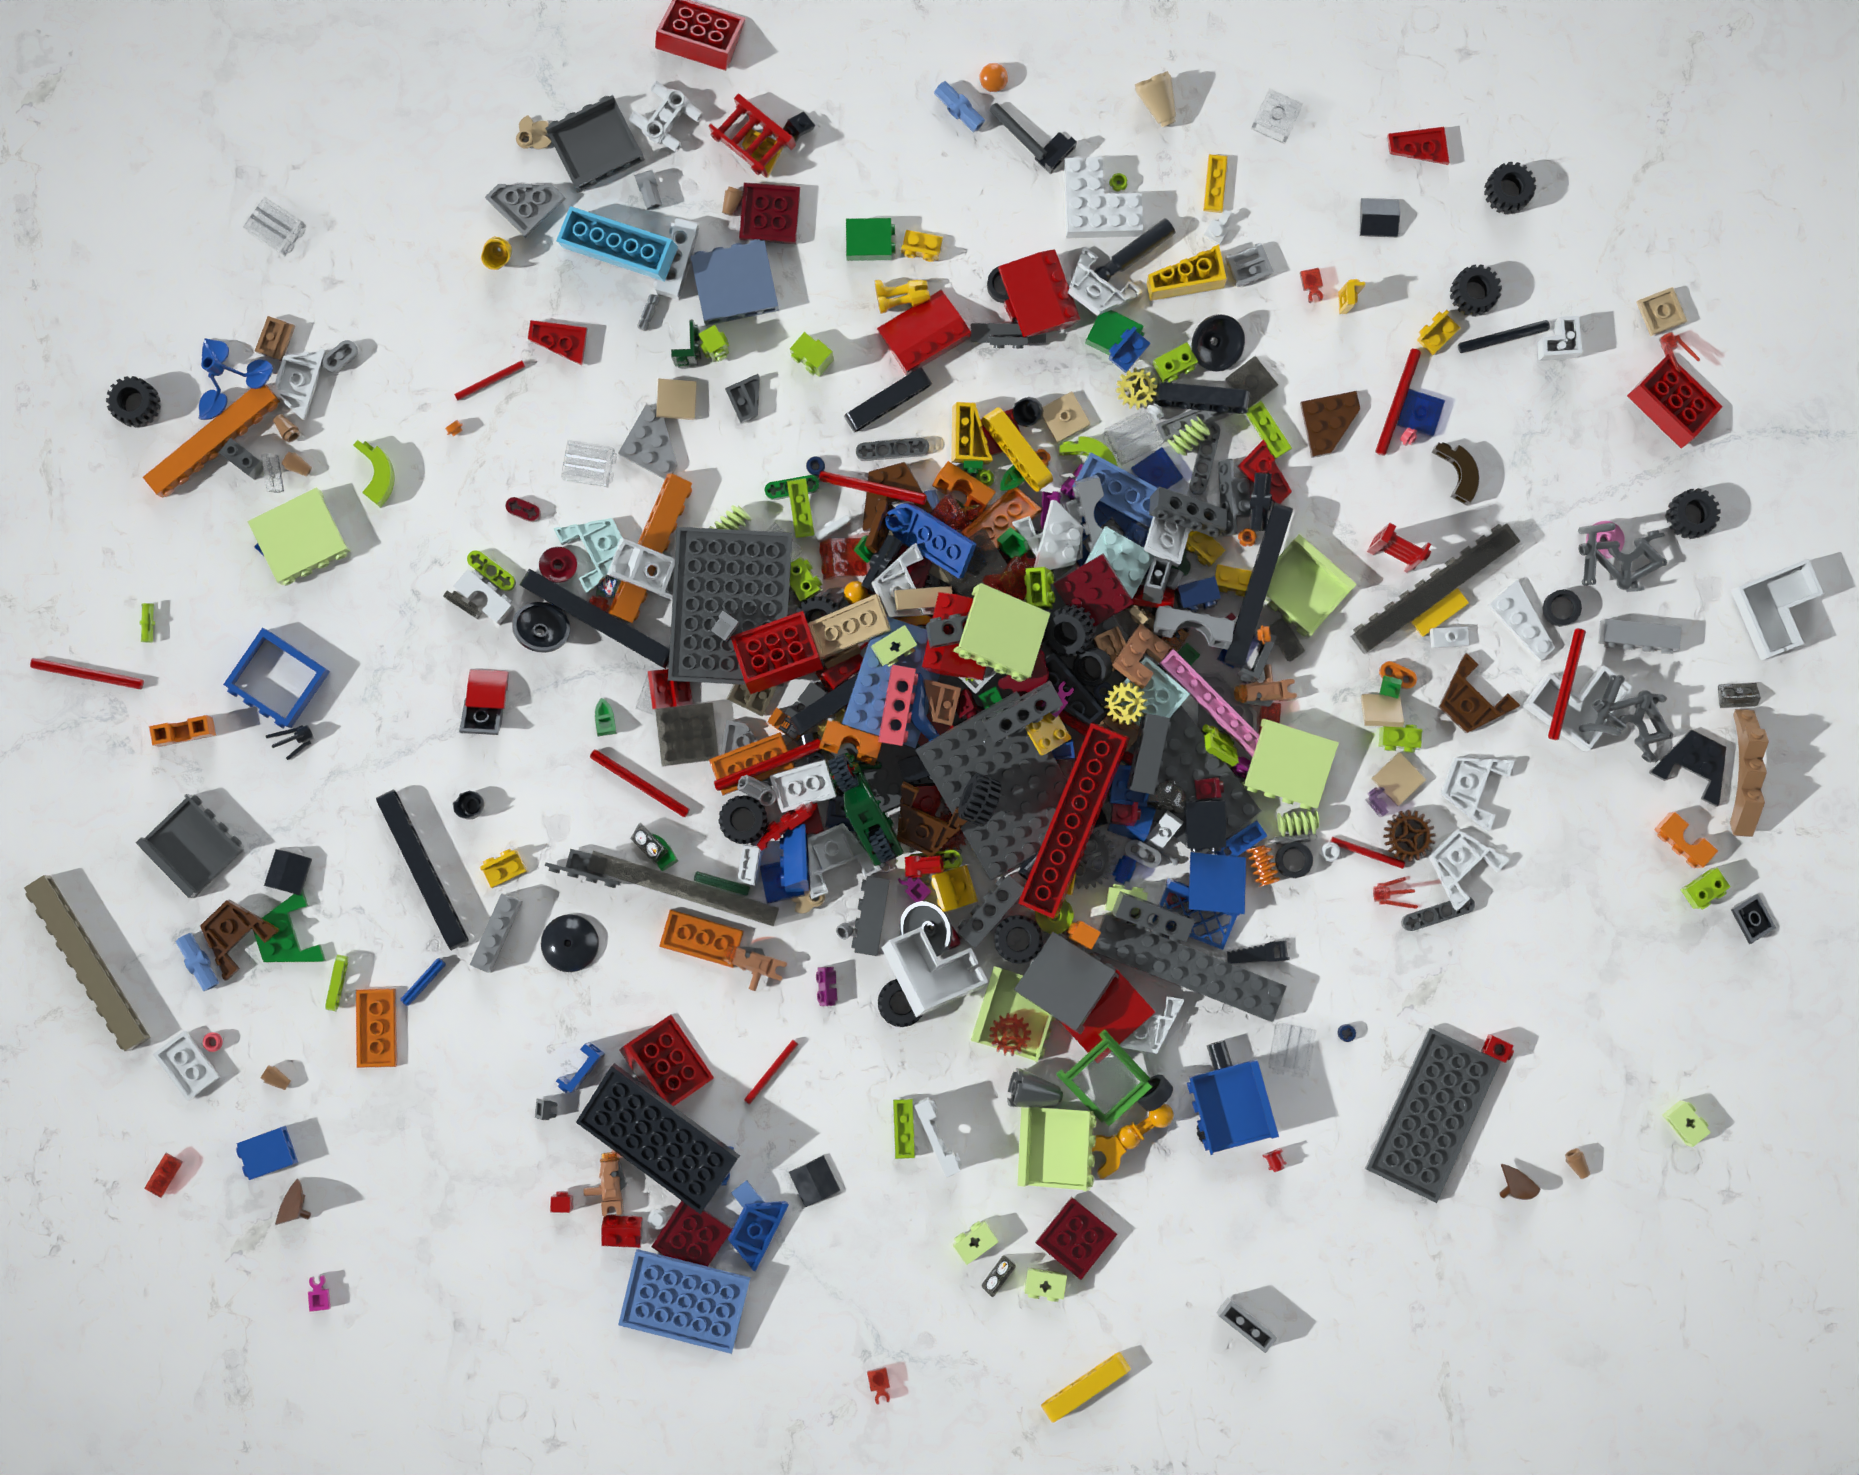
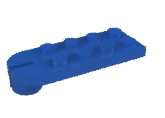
[885,503,976,579]

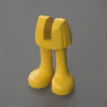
[875,280,930,314]

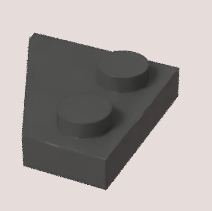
[725,374,760,424]

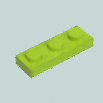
[1246,401,1292,459]
[787,478,815,538]
[893,1099,915,1159]

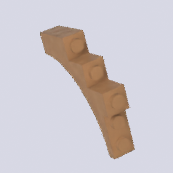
[1730,709,1769,837]

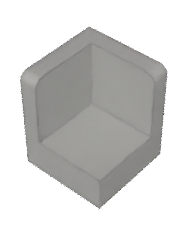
[711,611,740,642]

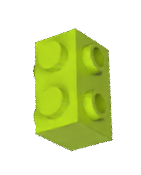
[698,325,730,362]
[1152,342,1198,383]
[790,557,823,602]
[1025,567,1055,609]
[1378,725,1422,753]
[1680,868,1731,910]

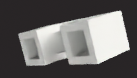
[453,569,514,625]

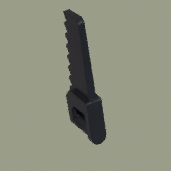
[1227,941,1290,964]

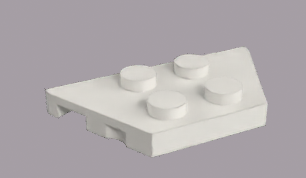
[272,349,327,420]
[1034,500,1084,570]

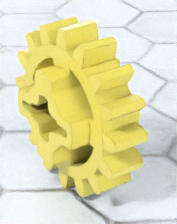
[1116,368,1157,410]
[1104,683,1147,725]

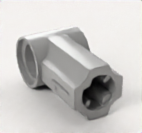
[634,170,662,210]
[737,774,776,806]

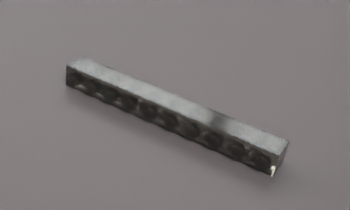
[1350,523,1520,654]
[587,851,779,927]

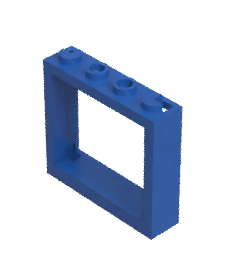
[223,627,330,729]

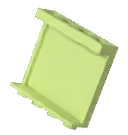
[247,487,350,586]
[1265,534,1357,638]
[954,583,1050,681]
[1242,719,1339,811]
[971,966,1055,1062]
[1017,1107,1096,1191]

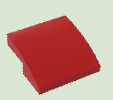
[465,669,509,709]
[648,669,693,709]

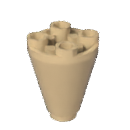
[1135,71,1176,127]

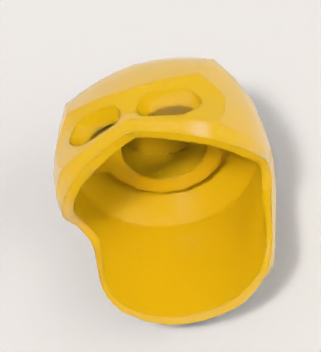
[481,236,512,270]

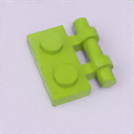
[1202,724,1239,766]

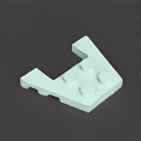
[554,518,623,594]

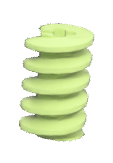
[1167,415,1211,456]
[709,505,751,530]
[1277,810,1319,837]

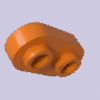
[1379,661,1417,689]

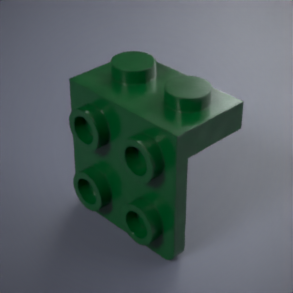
[671,320,701,369]

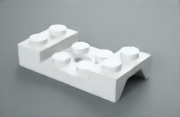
[607,539,675,600]
[914,1097,962,1178]

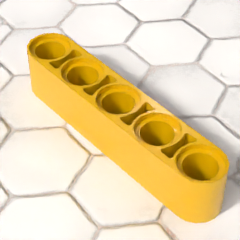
[982,407,1053,492]
[1041,1352,1131,1423]

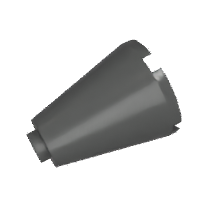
[1007,1068,1063,1107]

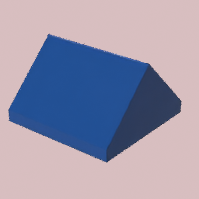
[1107,806,1156,843]

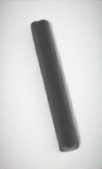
[989,103,1047,160]

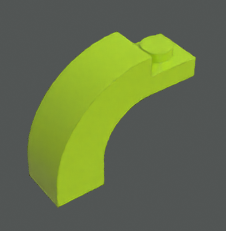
[1059,436,1118,466]
[353,440,395,508]

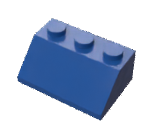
[780,824,809,892]

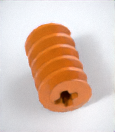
[1247,845,1280,887]

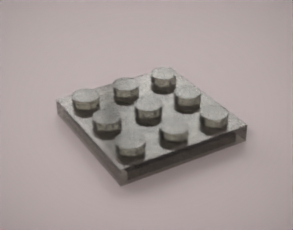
[941,528,1015,599]
[655,702,719,767]

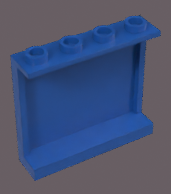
[1187,1059,1279,1155]

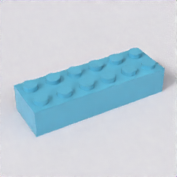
[556,206,678,282]

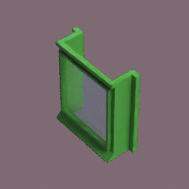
[1056,1029,1152,1126]

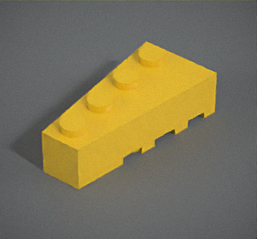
[1146,244,1227,301]

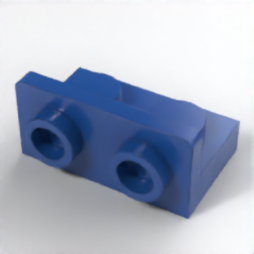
[1109,327,1151,373]

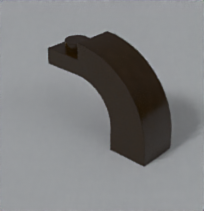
[1431,442,1479,506]

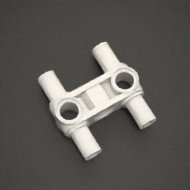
[629,81,703,152]

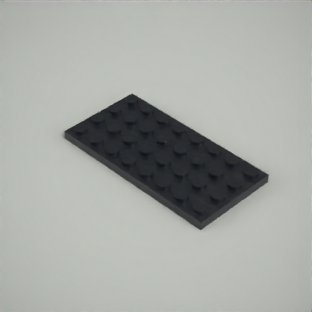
[576,1063,741,1214]

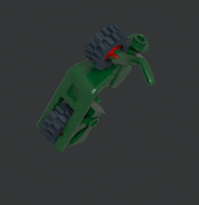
[829,753,904,866]

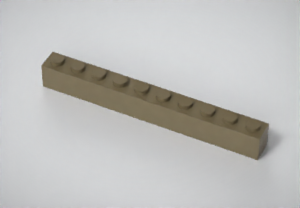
[24,875,151,1051]

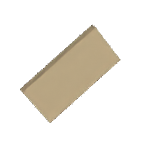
[808,594,891,660]

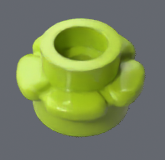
[1109,173,1128,192]
[976,469,994,486]

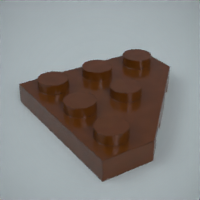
[1300,391,1360,458]

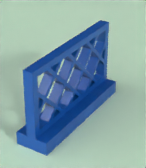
[1152,878,1240,950]

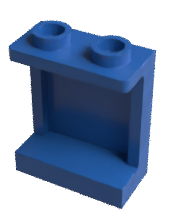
[556,1042,605,1093]
[236,1126,298,1180]

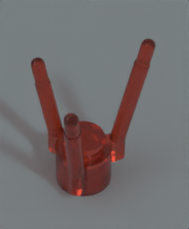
[1659,332,1700,372]
[1373,877,1418,909]

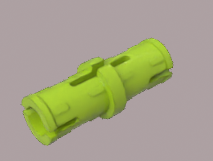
[139,603,155,643]

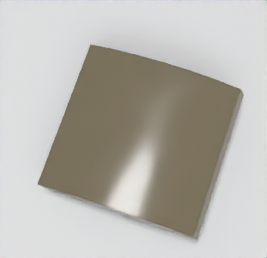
[726,684,777,717]

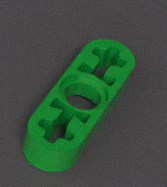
[764,475,819,500]

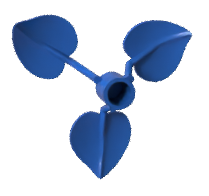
[198,338,273,420]

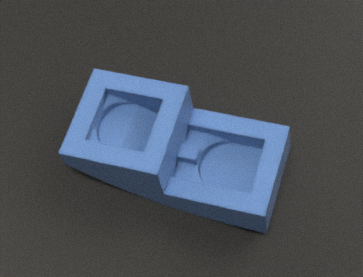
[731,1180,766,1208]

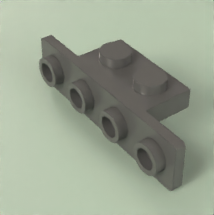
[970,323,1046,349]
[1218,459,1251,537]
[544,849,622,888]

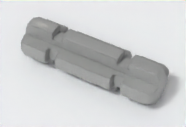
[637,294,659,331]

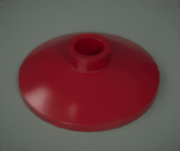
[539,547,577,583]

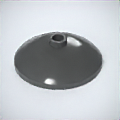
[900,901,952,957]

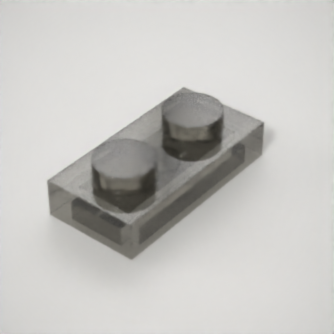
[443,591,482,619]

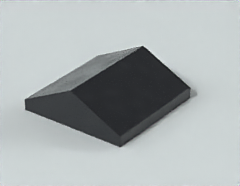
[1360,198,1400,238]
[459,698,503,735]
[264,849,312,896]
[1731,894,1776,944]
[789,1155,840,1207]

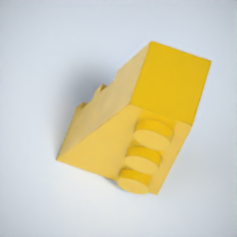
[951,402,993,465]

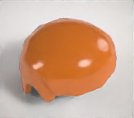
[979,63,1008,92]

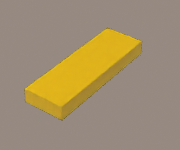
[1203,154,1228,213]
[1411,588,1469,637]

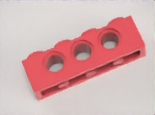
[878,665,918,746]

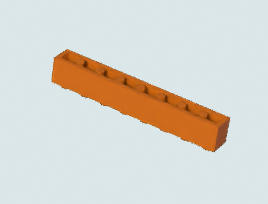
[142,384,281,498]
[608,473,692,623]

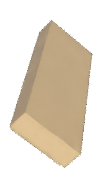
[894,586,952,610]

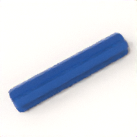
[401,958,446,1006]

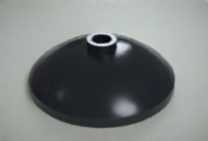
[1191,314,1245,372]
[512,602,570,653]
[541,914,599,972]

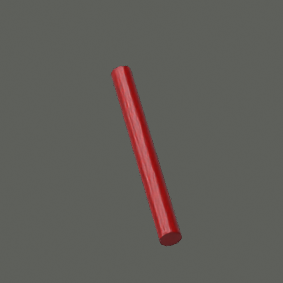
[454,360,525,401]
[1330,837,1405,869]
[744,1039,798,1105]

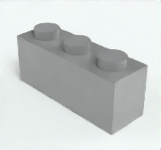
[1216,1298,1277,1354]

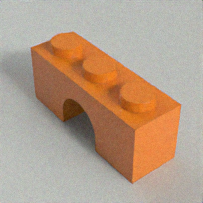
[932,461,996,516]
[149,715,216,747]
[819,720,882,766]
[1654,812,1718,868]
[1067,921,1101,950]

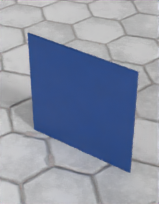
[1189,852,1246,915]

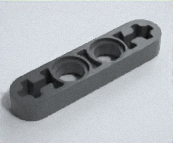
[1189,422,1221,495]
[856,438,929,461]
[1401,897,1475,931]

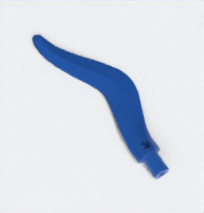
[911,672,940,741]

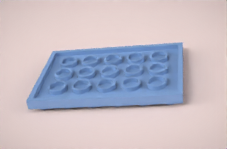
[842,616,940,748]
[618,1249,751,1354]

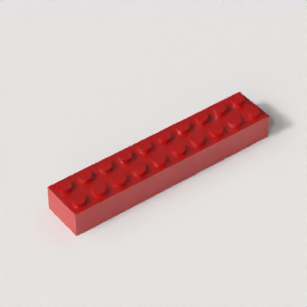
[1018,723,1130,919]

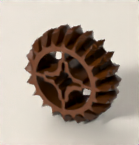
[1383,810,1436,862]

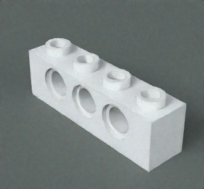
[654,218,699,300]

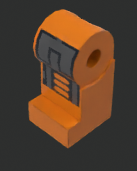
[767,707,803,741]

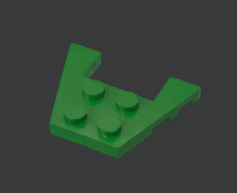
[253,890,326,962]

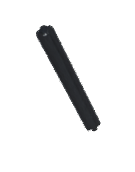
[1458,320,1550,353]

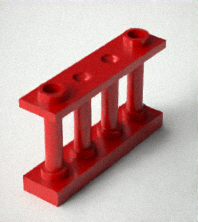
[708,93,796,178]
[1367,523,1431,573]

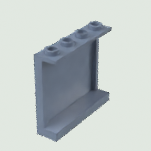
[690,239,779,326]

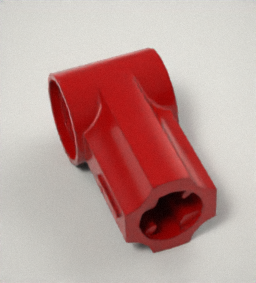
[905,856,944,878]

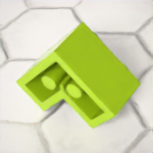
[790,332,834,377]

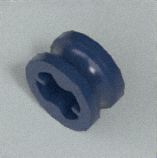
[1337,1024,1356,1042]

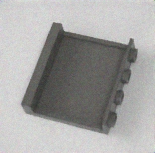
[545,95,645,193]
[135,794,244,898]
[1014,932,1120,1035]

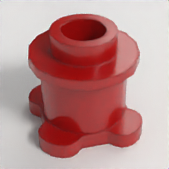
[1262,1148,1287,1172]

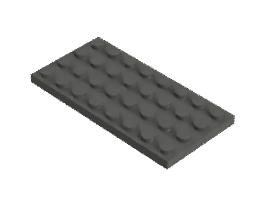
[1365,1028,1501,1203]

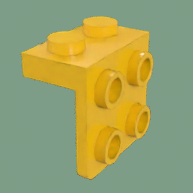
[1025,713,1072,755]
[931,865,978,912]

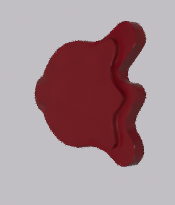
[998,650,1049,706]

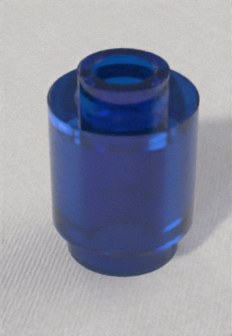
[1112,855,1137,885]

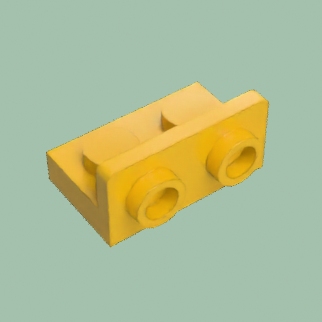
[901,230,943,262]
[1338,279,1365,314]
[1417,310,1460,355]
[1185,530,1226,567]
[1214,564,1252,597]
[480,849,527,888]

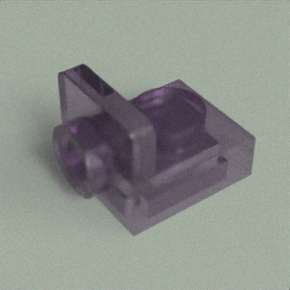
[1365,787,1389,817]

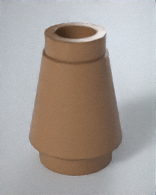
[722,186,743,216]
[273,414,300,443]
[282,452,312,477]
[260,1065,291,1090]
[1565,1148,1590,1179]

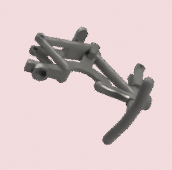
[1578,523,1667,592]
[1579,675,1673,763]

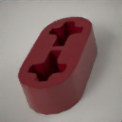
[505,497,541,523]

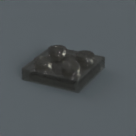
[1225,356,1278,408]

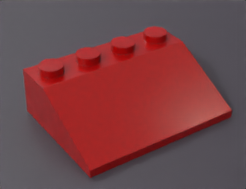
[655,0,745,71]
[998,249,1080,338]
[877,290,971,376]
[1627,354,1723,449]
[922,592,986,681]
[730,611,823,695]
[1060,967,1156,1064]
[619,1014,714,1106]

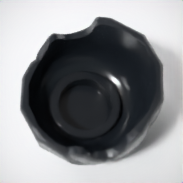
[1012,397,1044,427]
[453,790,485,820]

